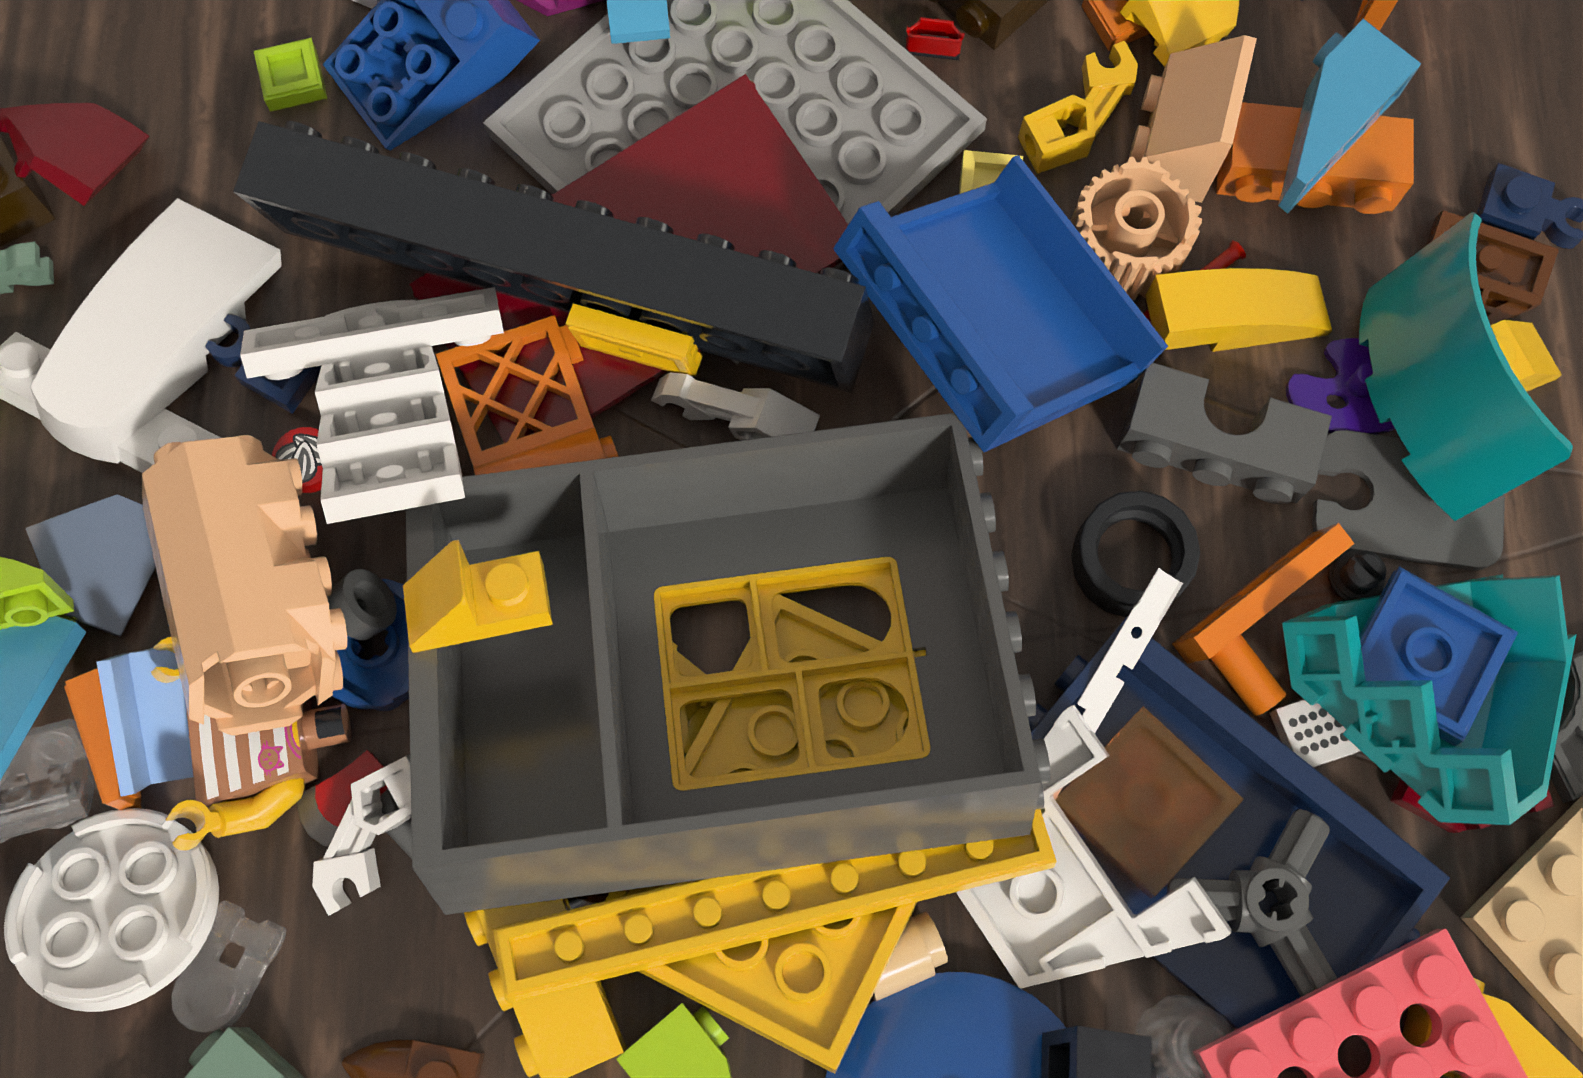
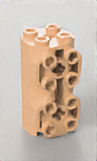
[142,435,347,736]

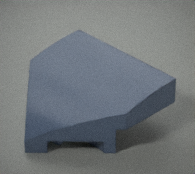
[26,494,156,638]

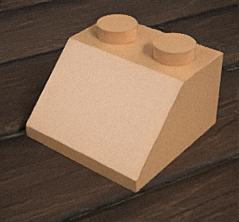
[1129,35,1257,203]

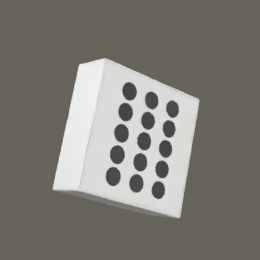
[1270,700,1360,768]

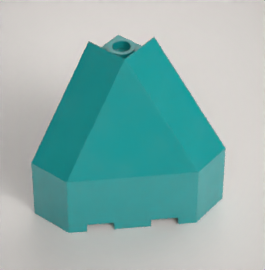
[1282,574,1577,825]

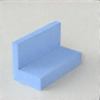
[97,648,193,796]

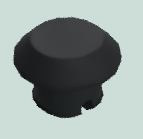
[1329,549,1387,601]

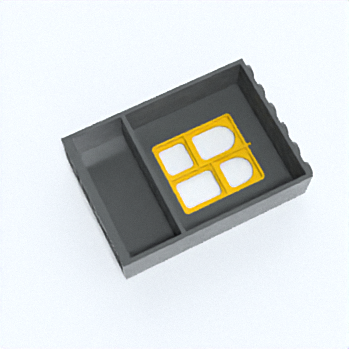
[406,413,1051,915]

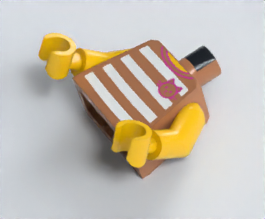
[151,637,352,850]

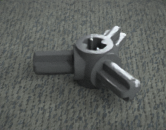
[1166,809,1337,997]

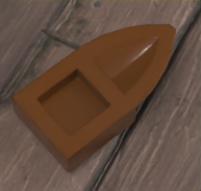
[342,1039,485,1078]

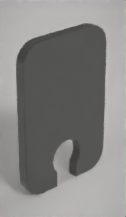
[1312,430,1505,571]

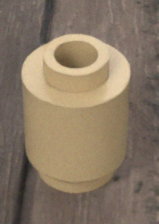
[872,911,948,1002]

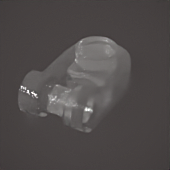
[171,900,287,1033]

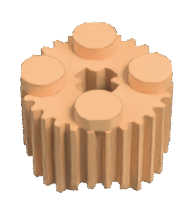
[1070,157,1202,300]

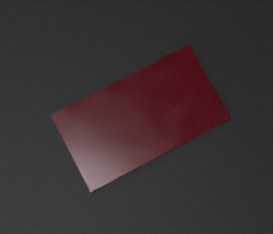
[409,74,848,443]

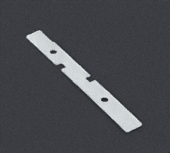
[1053,568,1183,800]

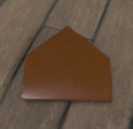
[1426,210,1559,325]

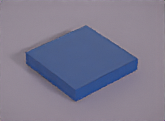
[1360,567,1518,746]

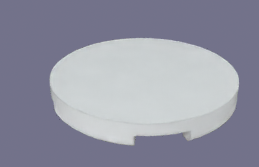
[4,808,219,1012]

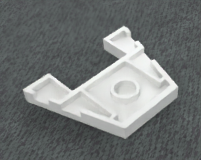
[956,705,1232,989]

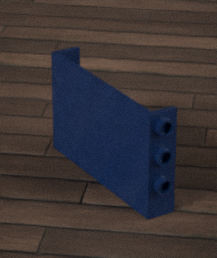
[1028,618,1450,1073]

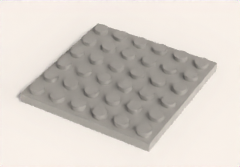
[483,0,987,364]

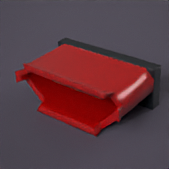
[905,17,965,60]

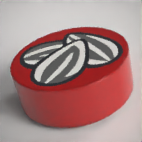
[272,427,323,493]

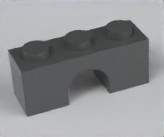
[1117,363,1332,504]

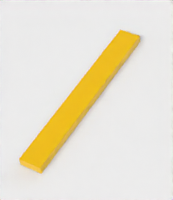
[493,809,1057,1003]

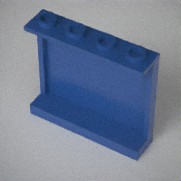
[833,155,1168,453]

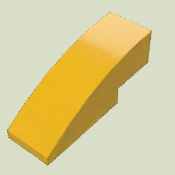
[1145,268,1332,352]

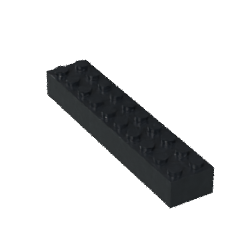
[233,121,874,393]

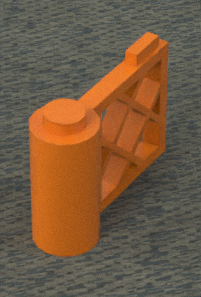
[436,315,618,475]

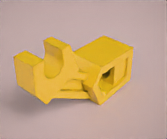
[1018,41,1138,174]

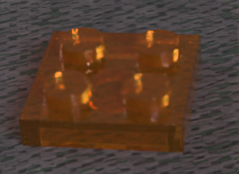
[1055,706,1244,898]

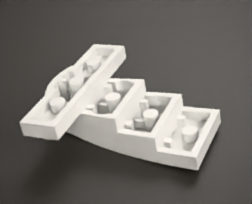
[0,198,282,473]
[240,287,504,524]

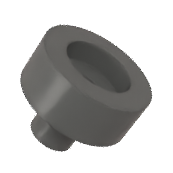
[327,569,397,640]

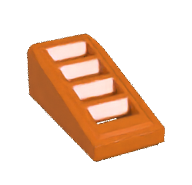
[64,668,141,810]

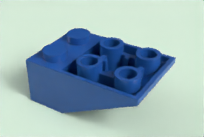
[322,0,540,151]

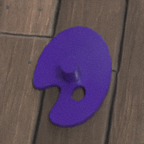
[1286,338,1395,435]

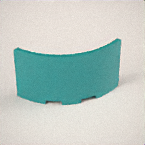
[1359,212,1573,521]

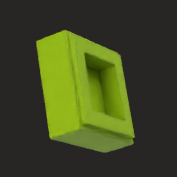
[254,38,327,112]

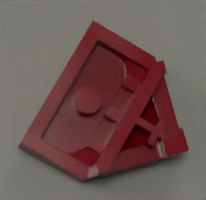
[0,103,150,206]

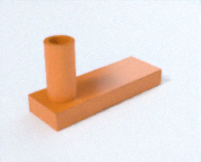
[1172,523,1355,716]

